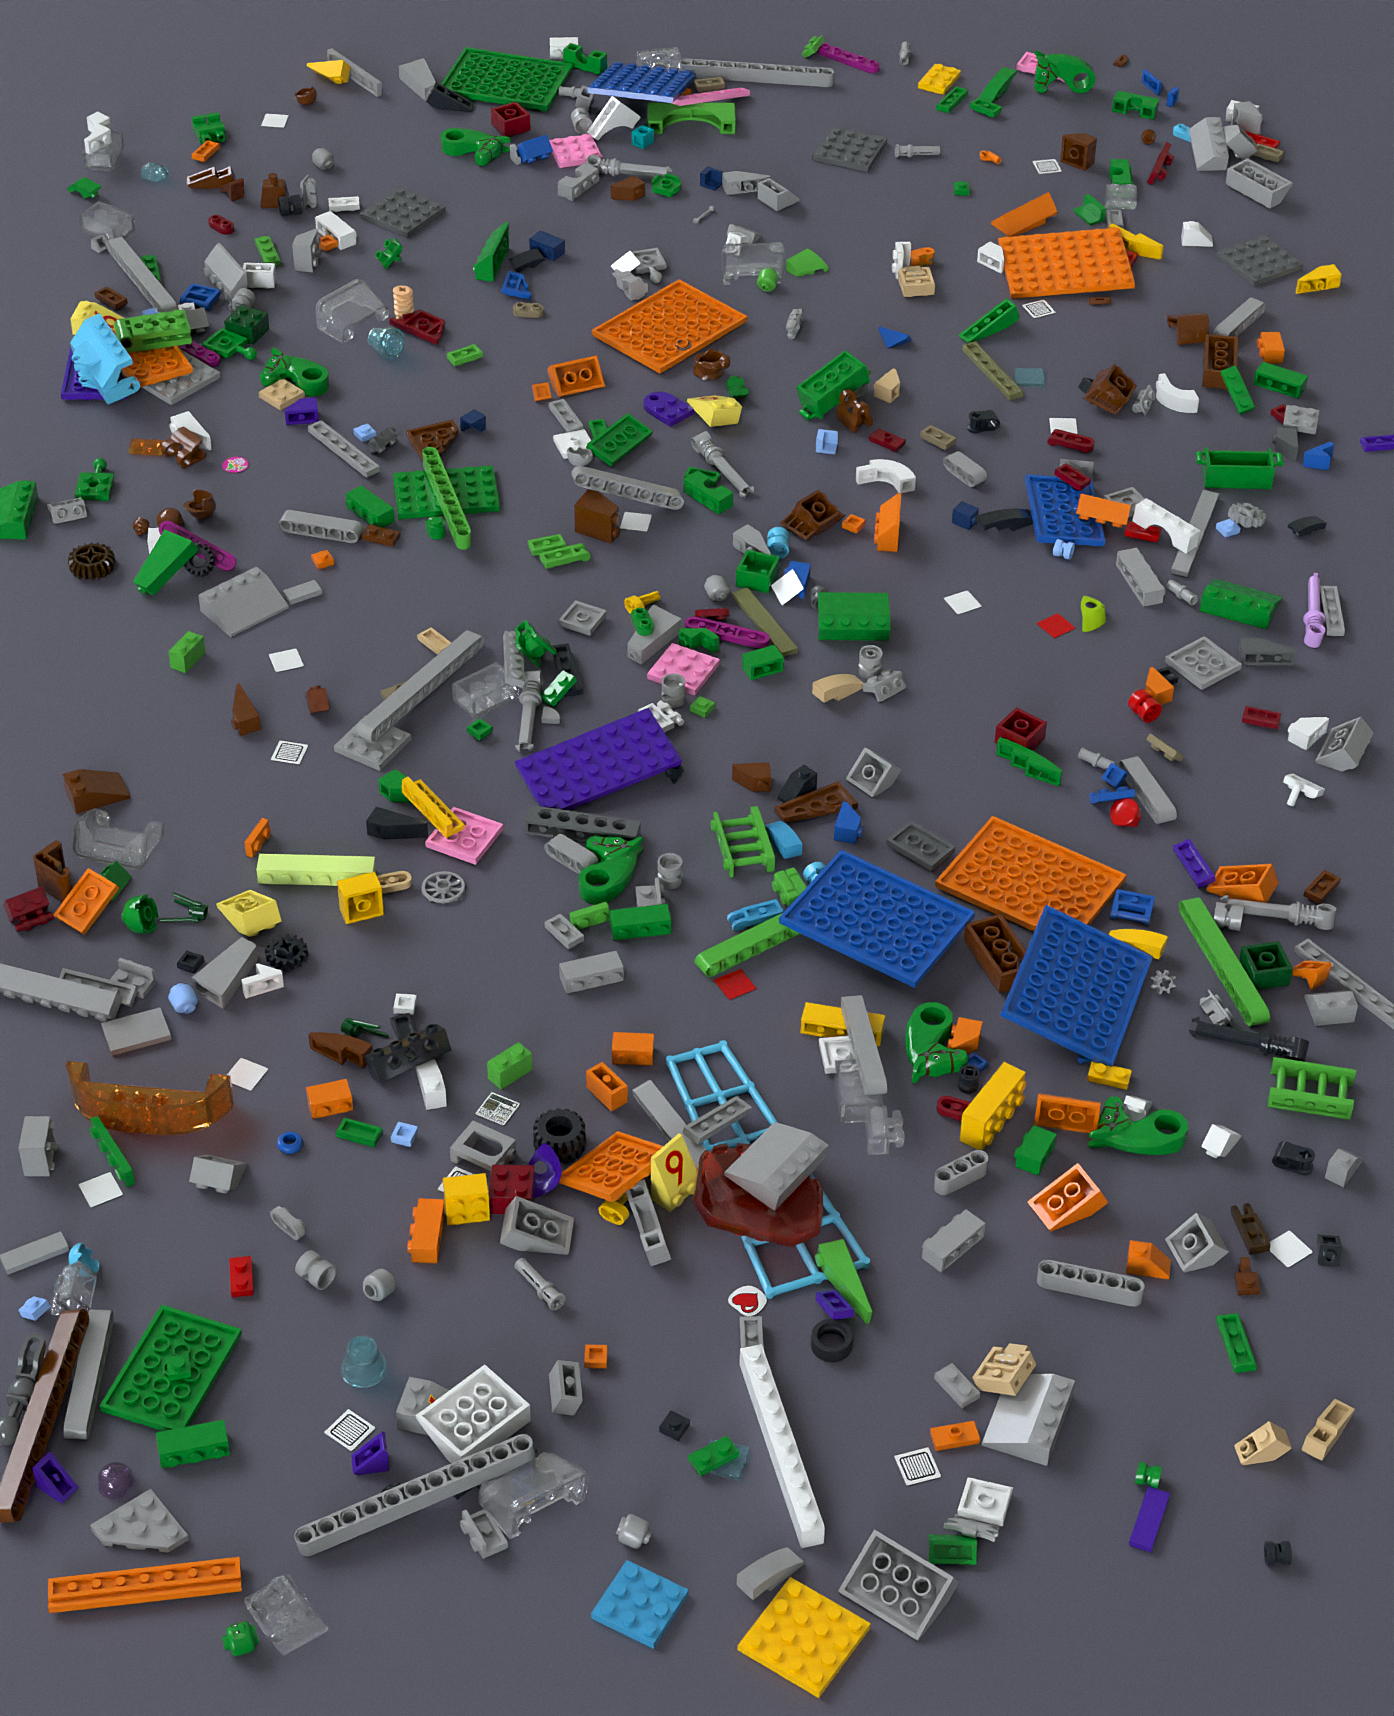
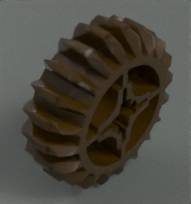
[68,542,116,581]

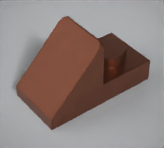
[220,178,245,202]

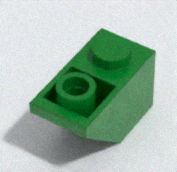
[378,769,412,803]

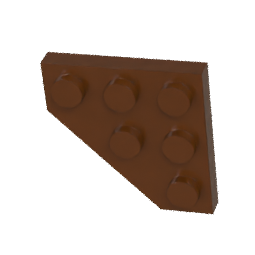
[406,419,458,463]

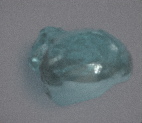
[140,162,168,182]

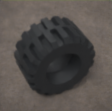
[533,1108,586,1164]

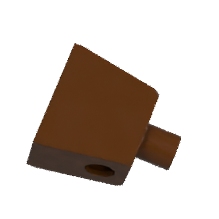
[260,173,290,208]

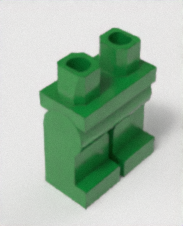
[191,112,226,144]

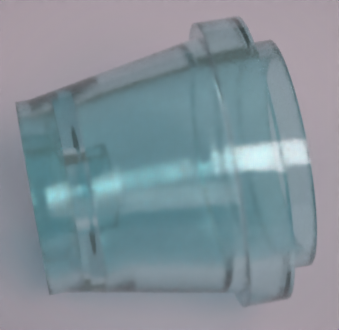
[368,327,405,360]
[341,1336,387,1388]

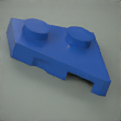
[501,271,532,300]

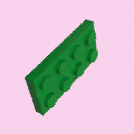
[586,413,653,467]

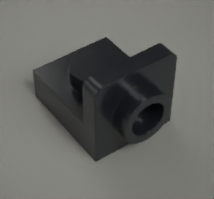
[1317,1234,1342,1266]

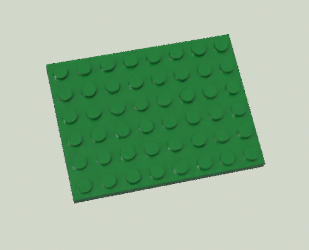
[441,47,573,111]

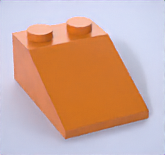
[1206,864,1279,903]
[1028,1163,1109,1232]

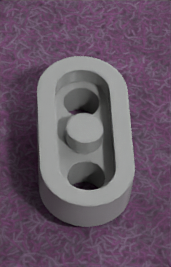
[270,1206,305,1240]

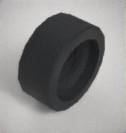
[811,1318,853,1362]

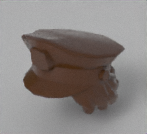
[693,348,731,380]

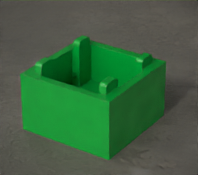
[736,550,780,594]

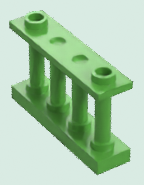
[710,806,775,877]
[1267,1057,1356,1120]

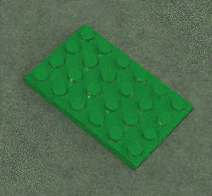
[393,465,500,519]
[100,1304,242,1431]

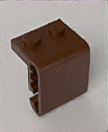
[1167,312,1209,345]
[33,840,73,903]

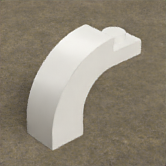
[856,459,916,493]

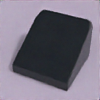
[1078,377,1094,394]

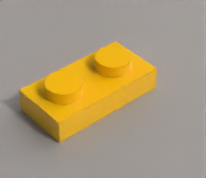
[1087,1061,1132,1090]

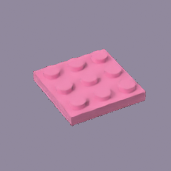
[549,134,602,168]
[647,643,720,695]
[425,807,504,865]

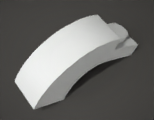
[1156,373,1199,413]

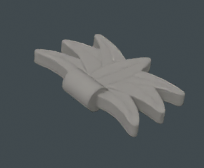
[943,1514,999,1542]

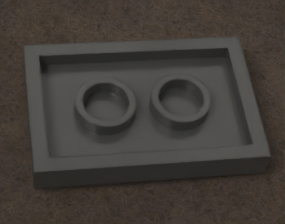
[887,820,955,871]

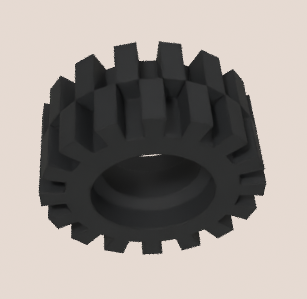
[183,544,216,577]

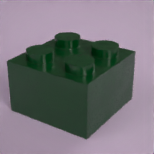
[224,305,270,345]
[1239,941,1293,990]

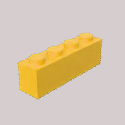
[801,1002,885,1046]

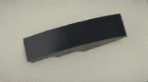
[976,508,1033,531]

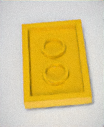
[918,64,961,95]

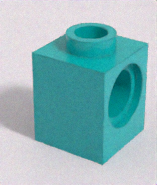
[632,125,654,149]

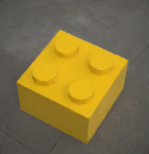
[337,872,384,924]
[443,1173,490,1225]

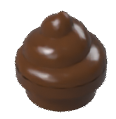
[1141,129,1156,144]
[133,518,150,536]

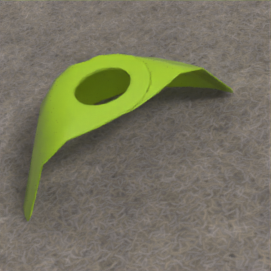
[1081,595,1106,632]

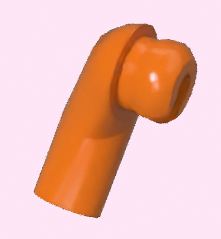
[979,150,1002,164]

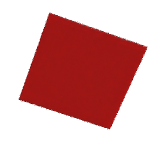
[1036,613,1075,638]
[714,969,757,1000]

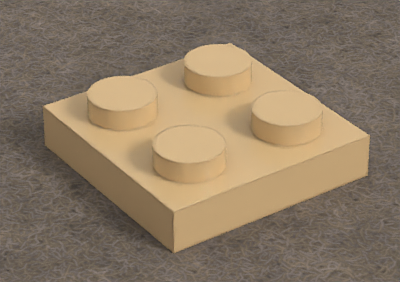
[259,379,305,411]

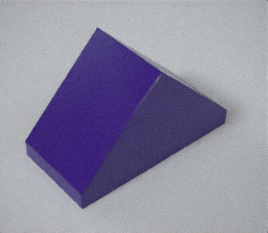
[351,1432,389,1475]
[33,1452,79,1503]

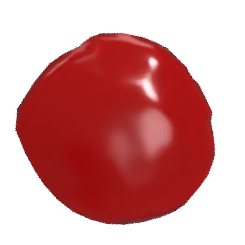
[1110,798,1142,827]

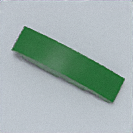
[979,67,1017,103]
[996,737,1062,786]

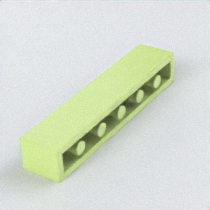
[256,854,376,886]

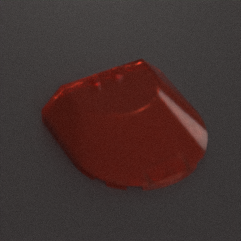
[692,1143,823,1248]

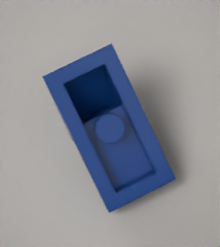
[1303,441,1334,470]

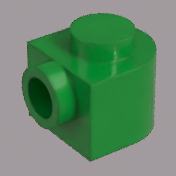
[425,516,446,540]

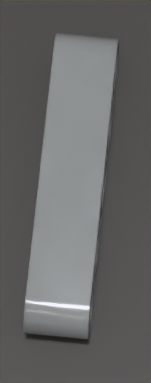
[1213,297,1266,337]
[278,510,363,543]
[1119,756,1177,824]
[1037,1260,1145,1307]

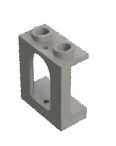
[450,1121,517,1175]

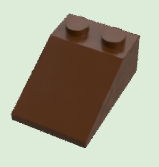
[62,769,130,814]

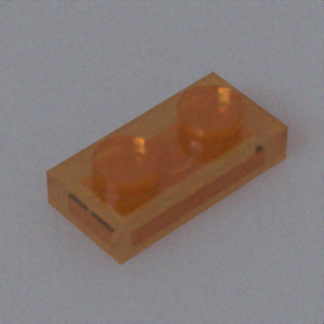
[129,438,165,456]

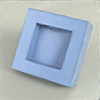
[353,424,376,442]
[1216,518,1240,538]
[391,1122,418,1147]
[18,1296,51,1321]

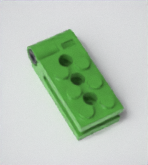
[113,310,192,353]

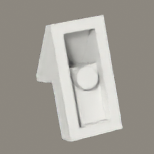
[241,964,284,998]
[1124,1095,1152,1121]

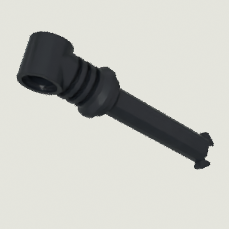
[1189,1017,1310,1062]

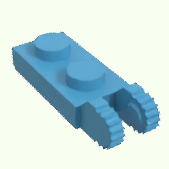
[727,899,784,931]

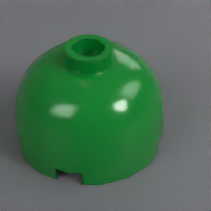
[122,894,158,934]

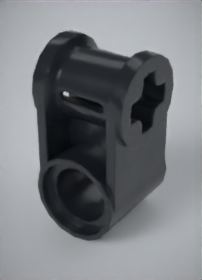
[967,410,1000,433]
[1272,1141,1315,1175]

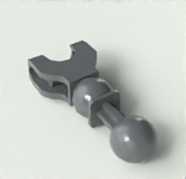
[0,1334,47,1446]

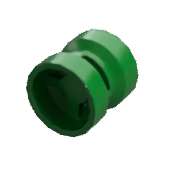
[1135,1461,1162,1489]

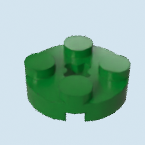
[652,174,681,197]

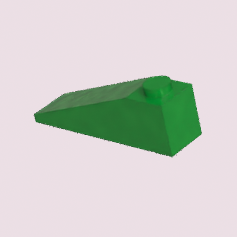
[958,298,1020,344]

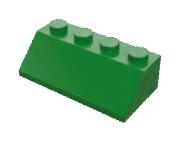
[473,222,510,282]

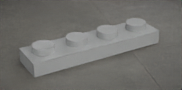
[1320,586,1345,636]
[59,968,138,1007]
[682,1096,752,1144]

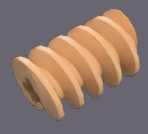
[393,285,414,319]

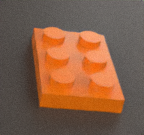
[53,868,119,935]

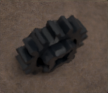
[265,934,308,971]

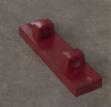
[1147,142,1174,185]

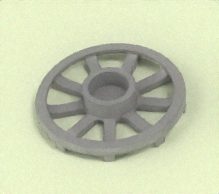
[422,871,465,905]

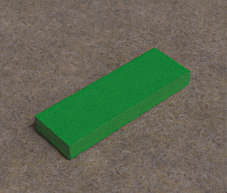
[936,86,968,114]
[1216,1313,1257,1373]

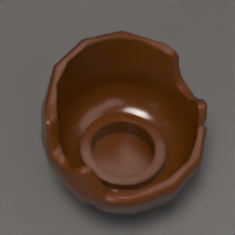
[295,86,317,105]
[157,508,184,527]

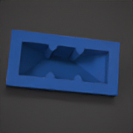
[1141,69,1163,95]
[878,326,912,349]

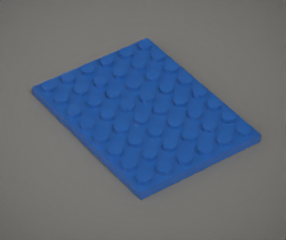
[587,62,696,103]
[779,850,975,988]
[999,905,1153,1067]

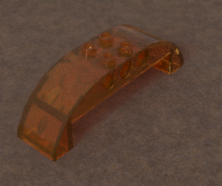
[66,1061,234,1135]

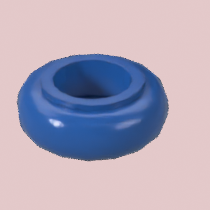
[277,1131,303,1154]

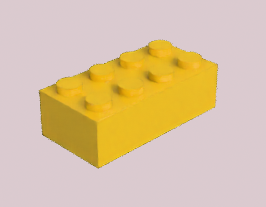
[960,1062,1027,1150]

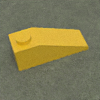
[307,60,351,84]

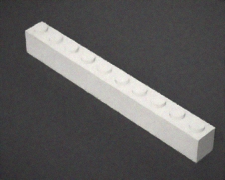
[740,1344,825,1548]

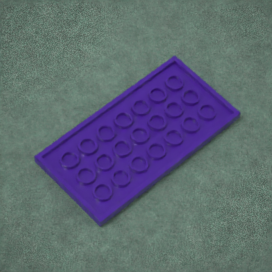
[515,708,682,811]

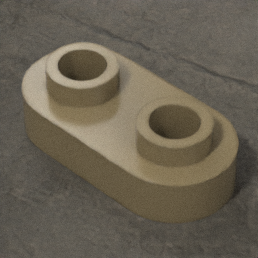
[513,302,544,318]

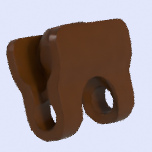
[837,389,873,433]
[161,427,207,468]

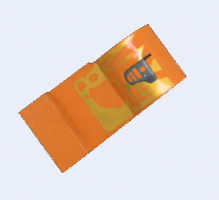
[910,247,935,267]

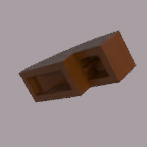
[187,166,236,189]
[308,1032,373,1069]

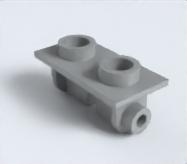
[300,175,318,209]
[1132,385,1155,416]
[1060,459,1094,478]
[1199,990,1233,1028]

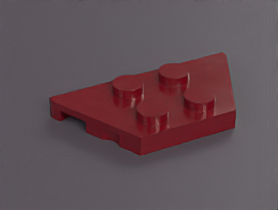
[389,309,445,345]

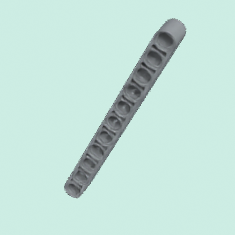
[680,58,834,87]
[106,237,178,313]
[356,630,485,742]
[294,1434,535,1556]

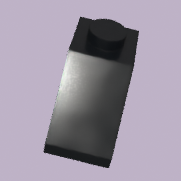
[778,765,818,803]

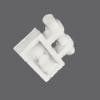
[638,700,684,732]

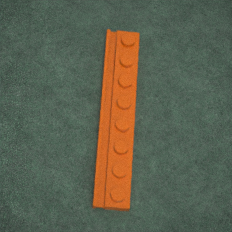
[48,1557,242,1613]

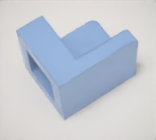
[816,429,838,454]

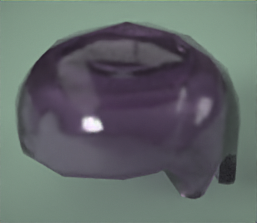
[97,1462,133,1498]

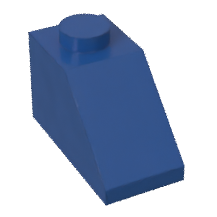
[784,561,811,599]
[834,801,863,844]

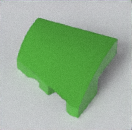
[786,248,829,277]

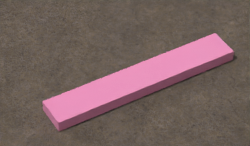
[672,87,750,106]

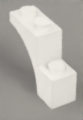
[84,112,112,154]

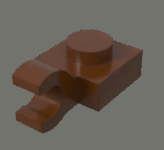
[1234,1257,1261,1295]

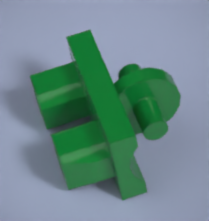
[375,238,403,269]

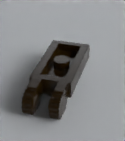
[1230,1203,1271,1255]

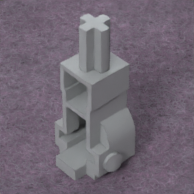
[612,269,648,300]

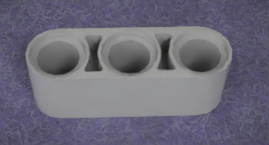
[943,451,987,487]
[544,834,598,874]
[934,1150,988,1195]

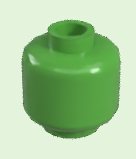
[757,268,779,292]

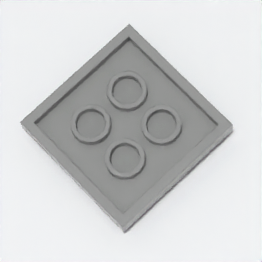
[1165,636,1242,690]
[334,715,412,771]

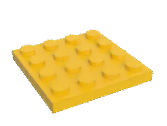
[738,1577,871,1698]

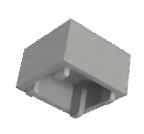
[18,1116,59,1176]

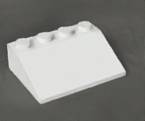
[416,1365,531,1463]

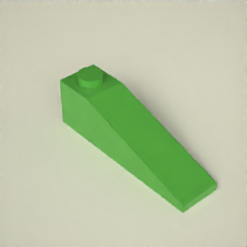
[815,1239,872,1324]

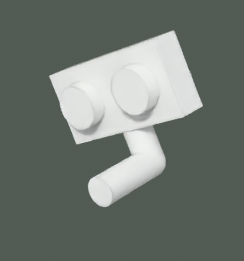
[1283,773,1325,806]

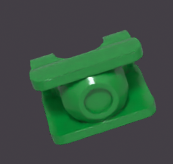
[515,620,557,667]

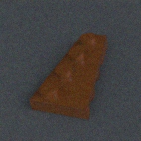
[774,781,858,823]

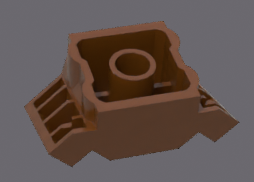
[1082,363,1137,415]
[780,489,846,541]

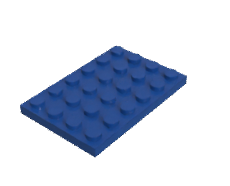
[1025,474,1105,546]

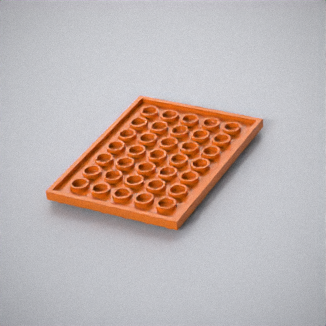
[998,227,1135,299]
[592,279,748,374]
[935,816,1127,931]

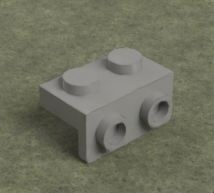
[861,669,906,702]
[460,1508,508,1559]

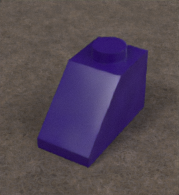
[284,398,319,425]

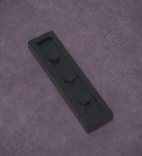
[552,643,583,697]

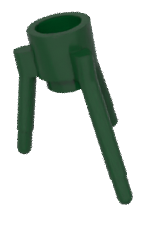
[158,892,208,923]
[341,1017,389,1037]

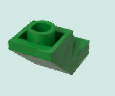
[67,177,102,199]
[725,376,749,398]
[679,628,719,653]

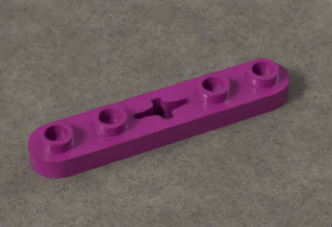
[818,43,880,73]
[178,341,221,367]
[158,521,237,571]
[685,616,770,649]

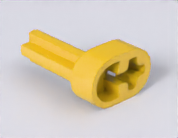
[624,591,661,614]
[598,1192,629,1225]

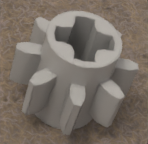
[1151,970,1176,994]

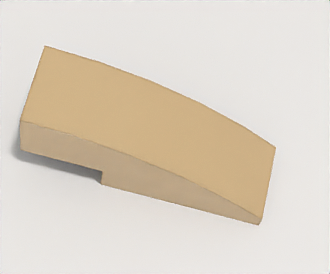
[812,674,864,703]
[1302,1399,1355,1461]

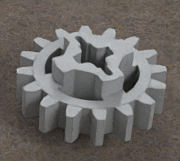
[1228,503,1266,528]

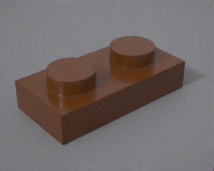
[94,286,128,310]
[361,524,400,547]
[1303,870,1341,904]

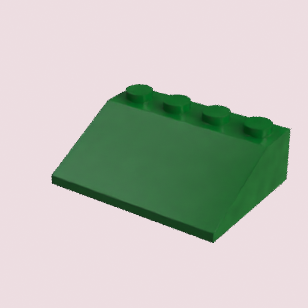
[0,480,38,539]
[1200,579,1282,630]
[818,592,890,641]

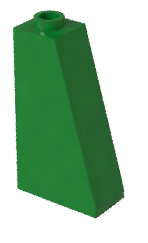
[133,529,199,596]

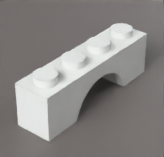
[1133,498,1200,554]

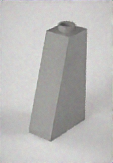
[399,58,436,101]
[628,605,681,665]
[192,937,258,1009]

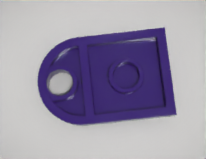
[644,392,694,427]

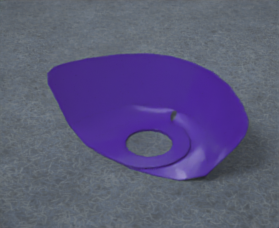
[528,1143,561,1198]

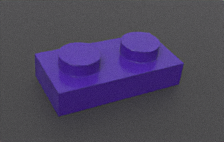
[816,1290,854,1320]

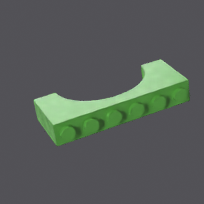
[648,103,735,134]

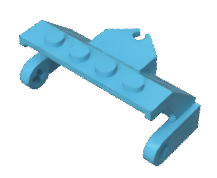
[70,313,140,404]

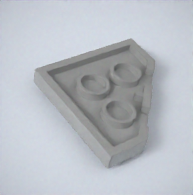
[90,1489,189,1553]

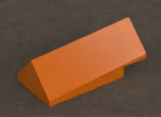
[991,192,1058,237]

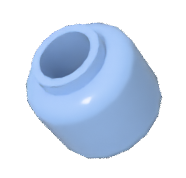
[168,983,198,1014]

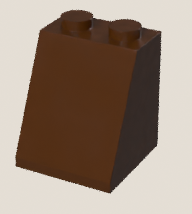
[574,489,620,544]

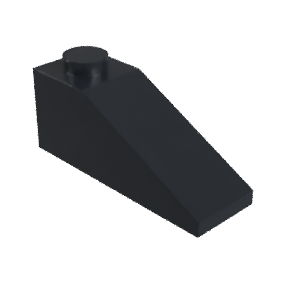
[426,82,474,112]
[366,806,428,840]

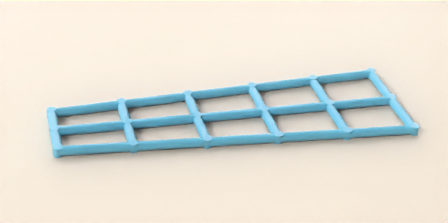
[666,1040,870,1299]

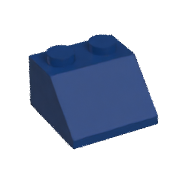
[516,135,553,164]

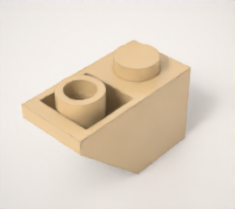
[874,368,900,403]
[1234,1421,1292,1465]

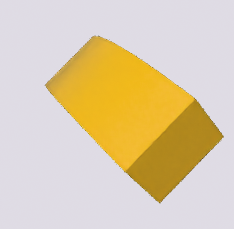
[1109,929,1168,960]

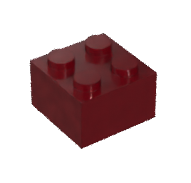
[491,102,531,137]
[994,707,1047,751]
[489,1165,536,1214]

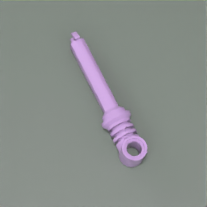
[1303,573,1326,648]

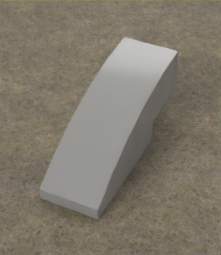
[737,1547,804,1600]

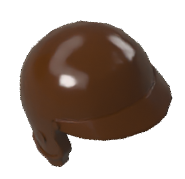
[183,489,216,519]

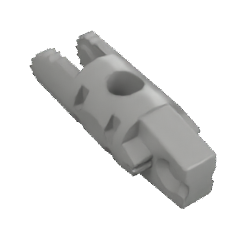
[786,309,803,340]

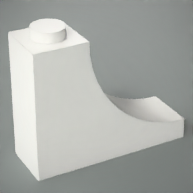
[587,96,640,141]

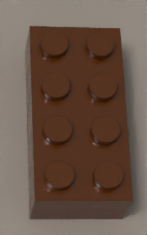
[1202,334,1238,390]
[964,914,1026,993]

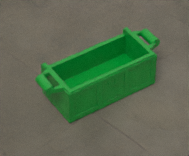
[796,350,871,421]
[1195,447,1284,489]

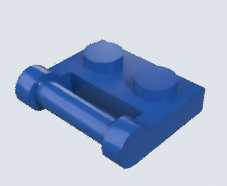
[180,283,221,310]
[1089,787,1135,804]
[1110,889,1155,926]

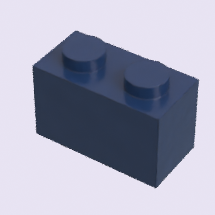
[529,230,565,261]

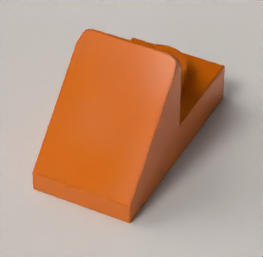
[1292,961,1332,991]

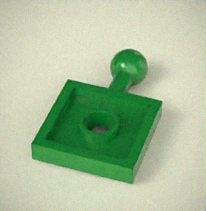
[202,328,257,360]
[75,458,114,501]

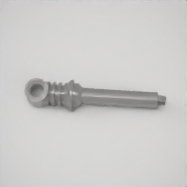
[586,155,672,177]
[691,431,754,498]
[515,670,543,752]
[1221,895,1336,930]

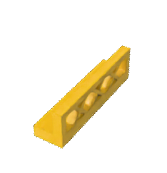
[402,777,465,838]

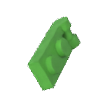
[539,543,591,569]

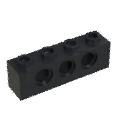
[365,1024,452,1083]

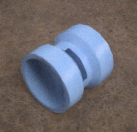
[1053,539,1075,560]

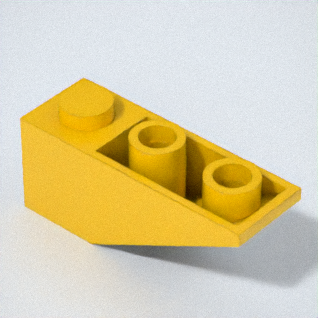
[1296,264,1342,294]

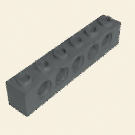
[524,805,641,843]

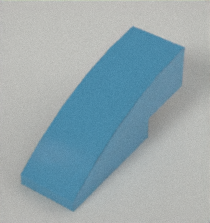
[764,821,802,859]

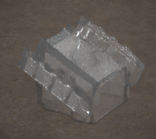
[244,1573,329,1656]

